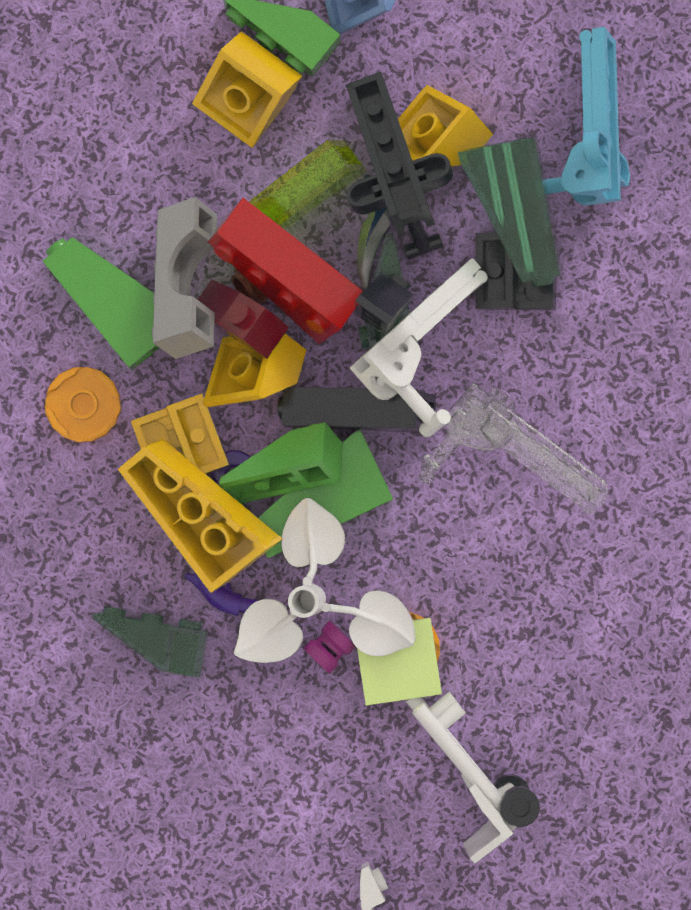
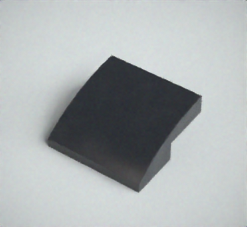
[475,232,556,310]

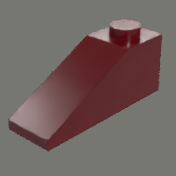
[197,279,289,359]

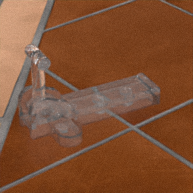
[419,382,608,515]

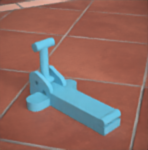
[510,27,630,206]

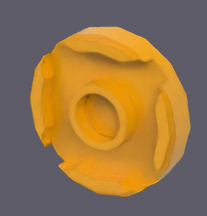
[45,367,121,442]

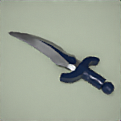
[357,175,391,289]

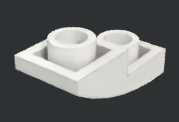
[360,862,388,910]

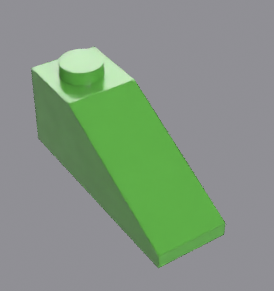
[219,422,343,504]

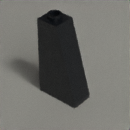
[277,387,436,433]

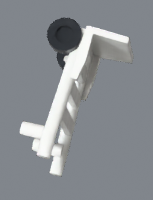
[405,692,540,864]

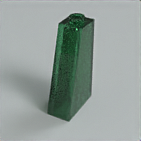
[458,136,562,287]

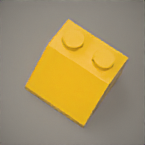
[192,31,302,148]

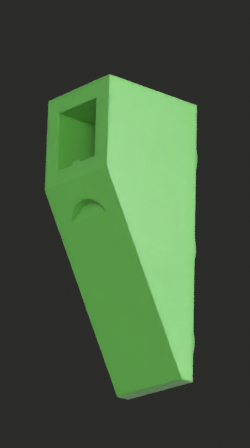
[223,0,341,77]

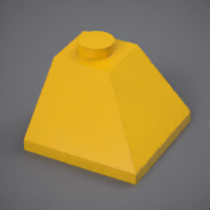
[398,84,493,166]
[203,334,307,407]

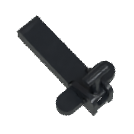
[345,71,453,260]

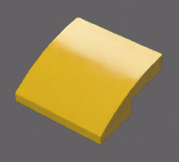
[131,393,229,474]

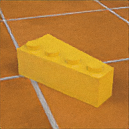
[118,439,283,593]

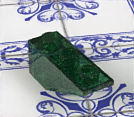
[92,606,209,678]

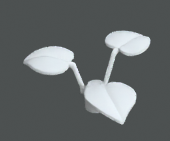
[234,498,415,663]

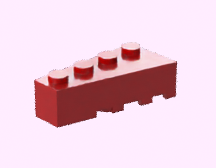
[208,198,363,344]

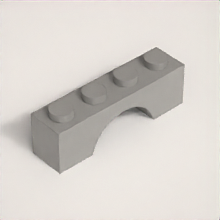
[152,197,217,359]

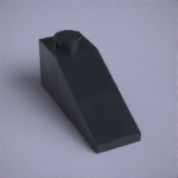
[355,272,414,335]

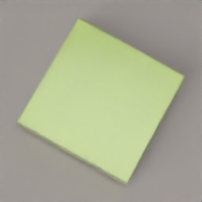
[357,618,442,705]

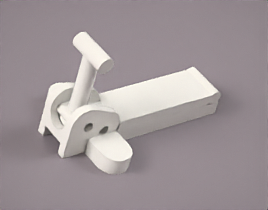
[350,258,488,437]

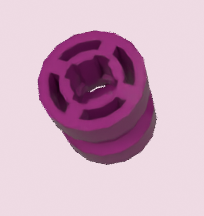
[303,620,356,674]

